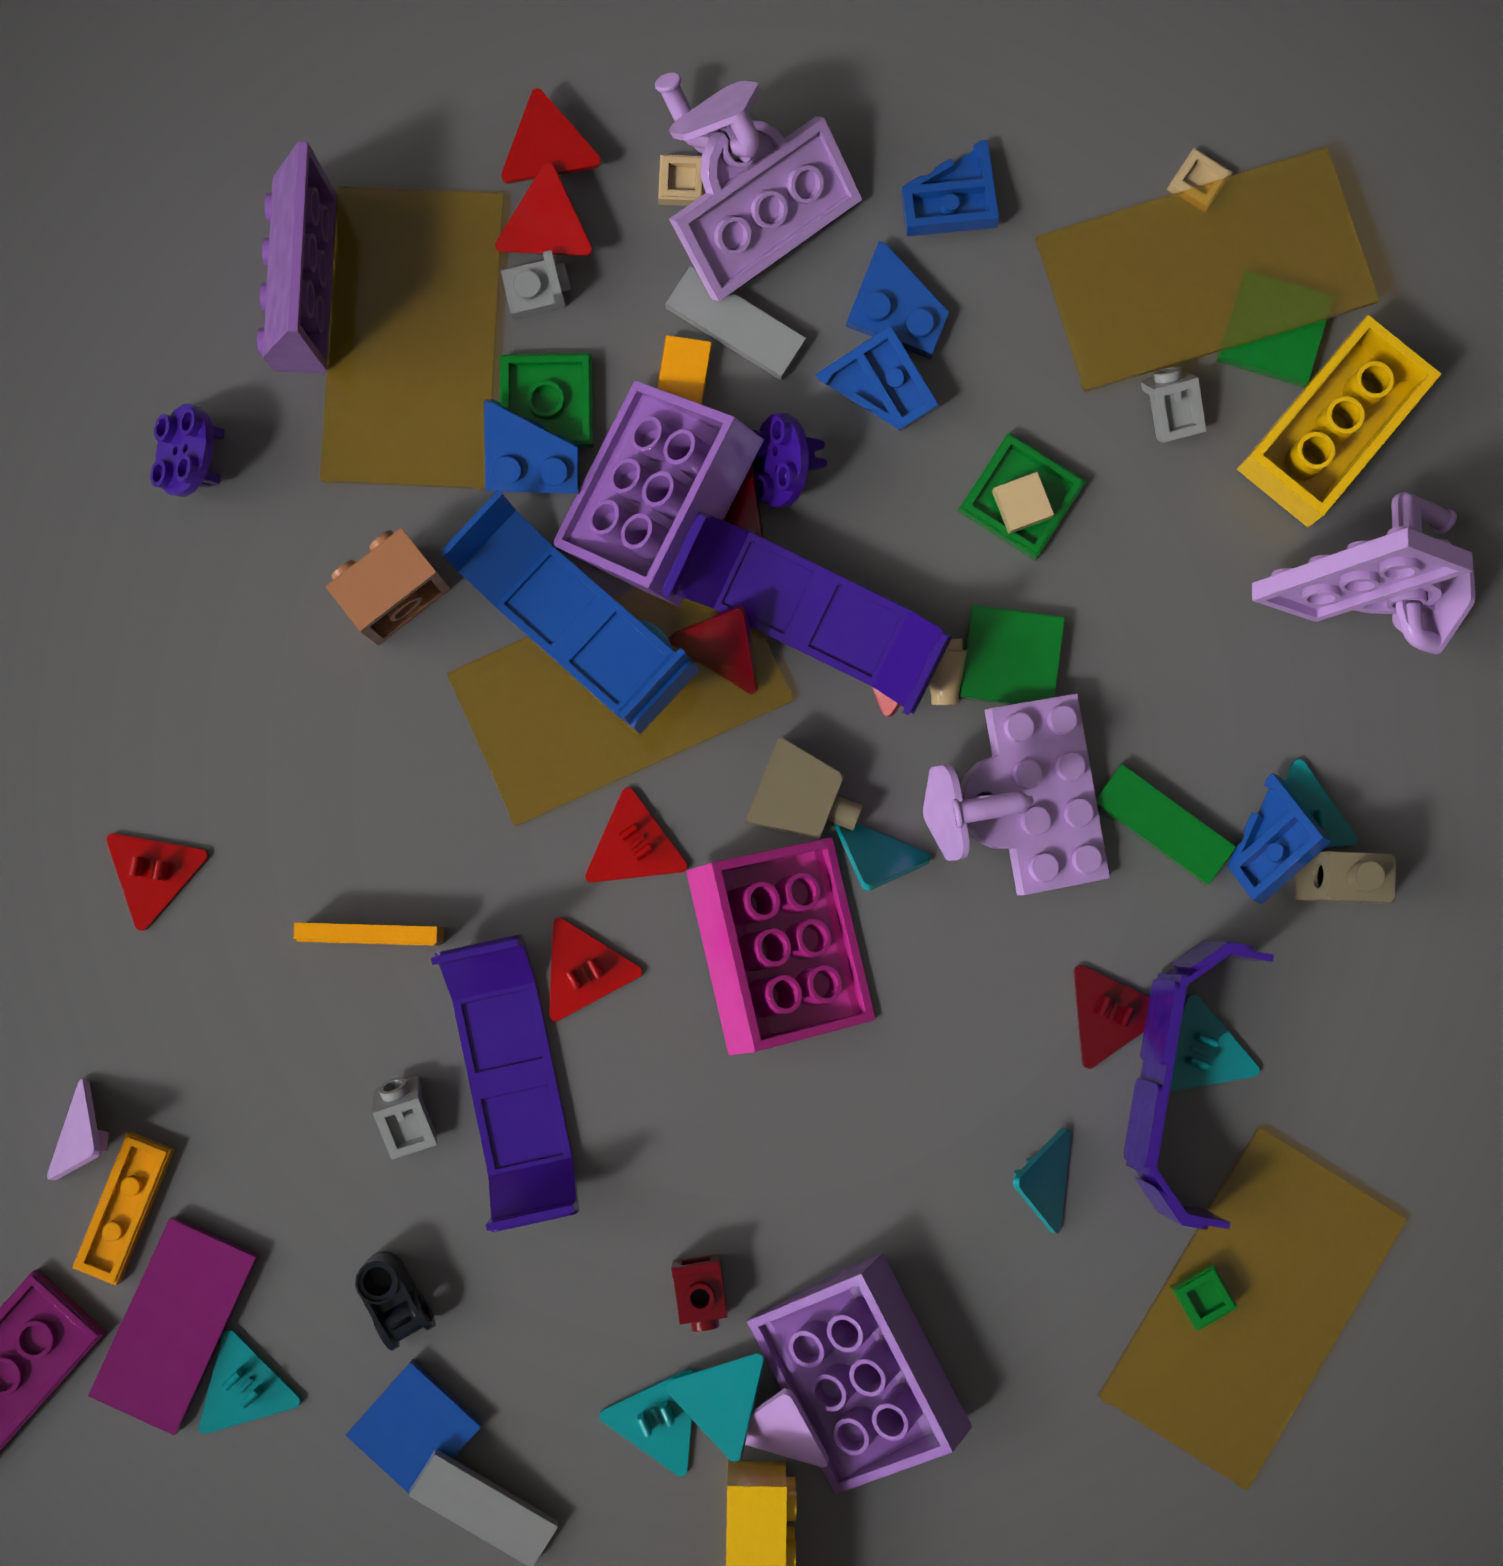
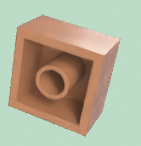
[325,528,450,645]

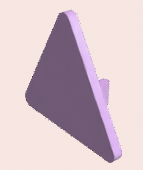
[47,1079,109,1181]
[745,1389,829,1468]

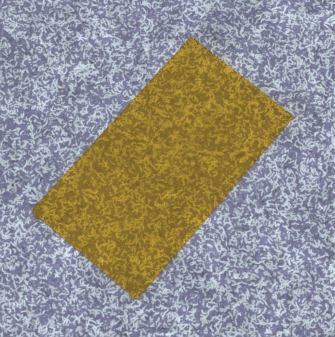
[1035,147,1379,392]
[320,186,504,491]
[447,588,794,827]
[1098,1127,1407,1491]

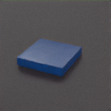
[345,1359,483,1494]

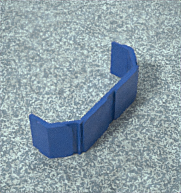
[439,490,699,734]

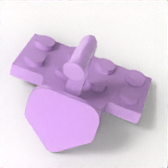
[655,72,862,302]
[1252,492,1475,655]
[923,694,1110,895]

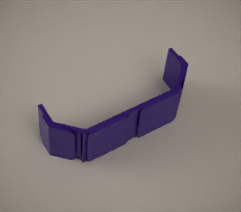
[662,511,953,715]
[431,934,579,1232]
[1124,941,1274,1230]

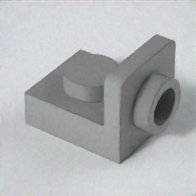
[501,250,571,320]
[1141,366,1207,443]
[372,1076,437,1160]

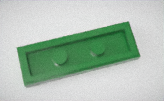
[1096,764,1236,885]

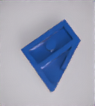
[901,140,999,237]
[846,241,949,359]
[815,325,940,431]
[484,399,579,494]
[1228,773,1332,904]

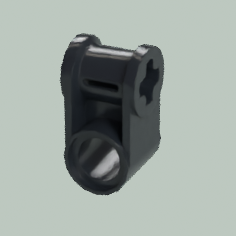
[355,1251,436,1351]

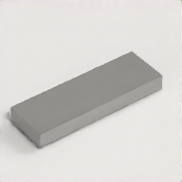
[665,266,806,380]
[409,1449,558,1566]

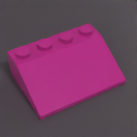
[686,837,876,1055]

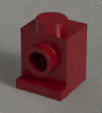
[671,1254,728,1332]

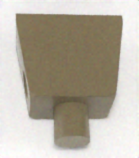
[745,737,863,839]
[1294,851,1396,905]

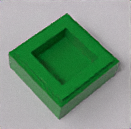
[1169,1263,1238,1331]

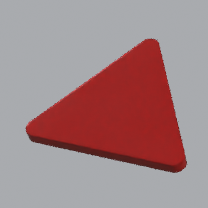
[501,88,601,184]
[495,162,593,256]
[585,788,687,883]
[106,833,209,931]
[549,918,642,1021]

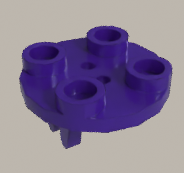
[150,404,225,497]
[752,413,828,507]

